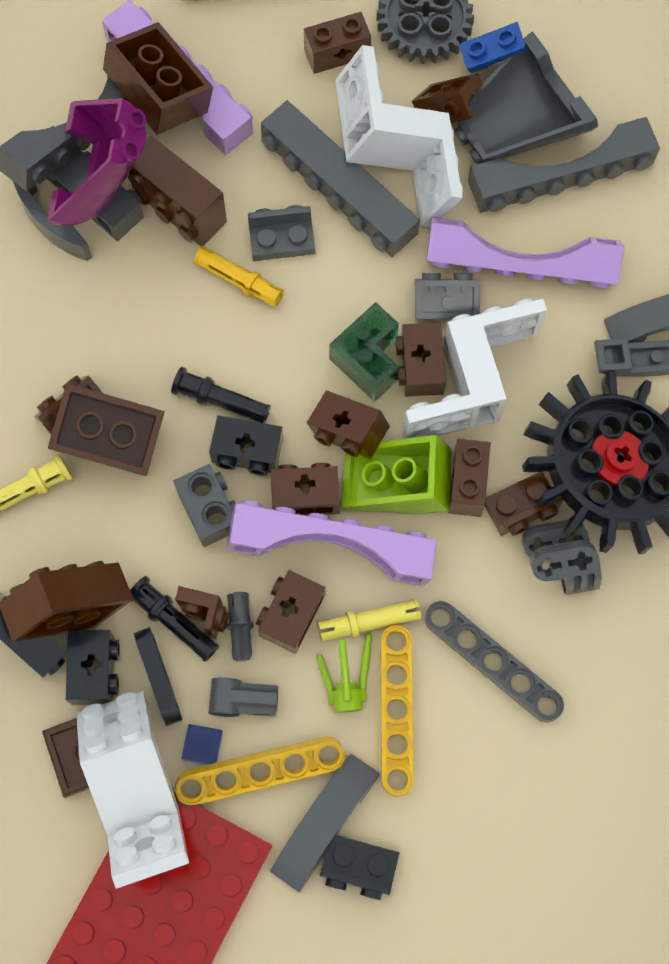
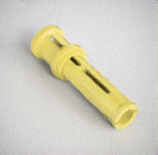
[0,453,73,511]

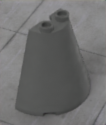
[454,31,598,164]

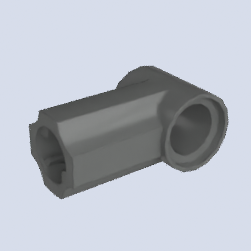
[208,677,279,717]

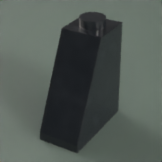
[0,593,67,678]

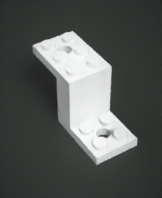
[335,45,463,227]
[402,299,547,439]
[76,691,189,889]

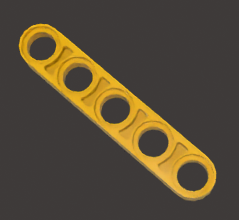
[380,625,414,797]
[175,736,345,806]

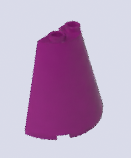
[47,98,146,226]

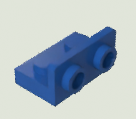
[459,22,526,73]

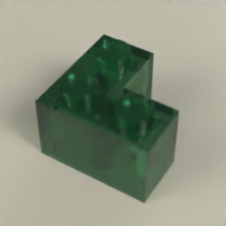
[329,302,399,402]

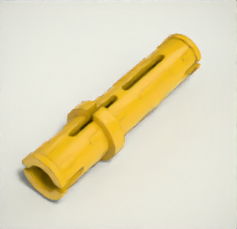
[193,246,285,308]

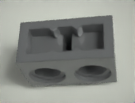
[173,464,236,548]

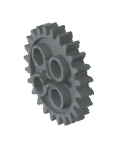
[376,0,474,64]

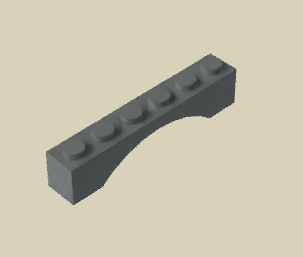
[0,75,129,191]
[468,117,660,213]

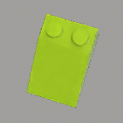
[342,435,452,514]

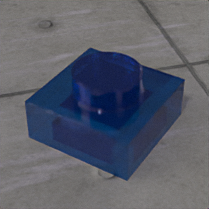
[181,724,223,765]

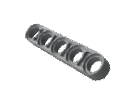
[425,601,564,723]

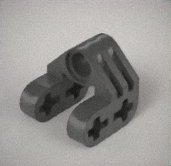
[522,520,602,595]

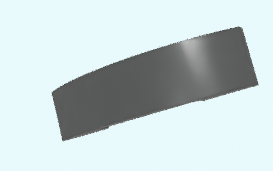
[13,181,93,261]
[604,294,669,343]
[594,338,669,377]
[270,754,380,893]

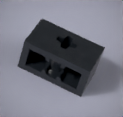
[209,415,283,476]
[66,630,120,705]

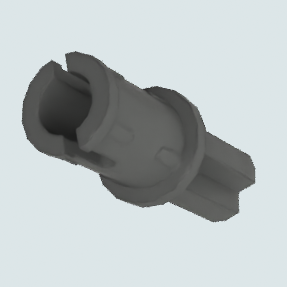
[227,592,254,661]

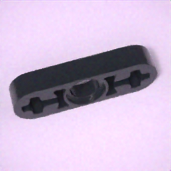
[134,627,183,726]

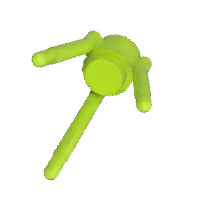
[316,633,372,713]

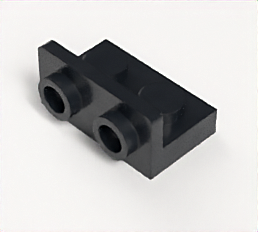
[320,835,400,901]

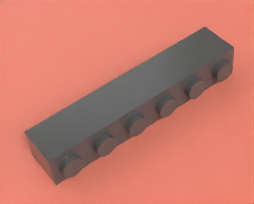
[261,100,420,257]

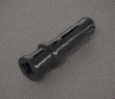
[171,366,271,423]
[130,576,219,662]

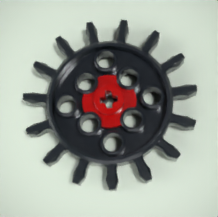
[522,371,669,555]

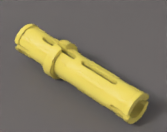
[317,598,421,643]

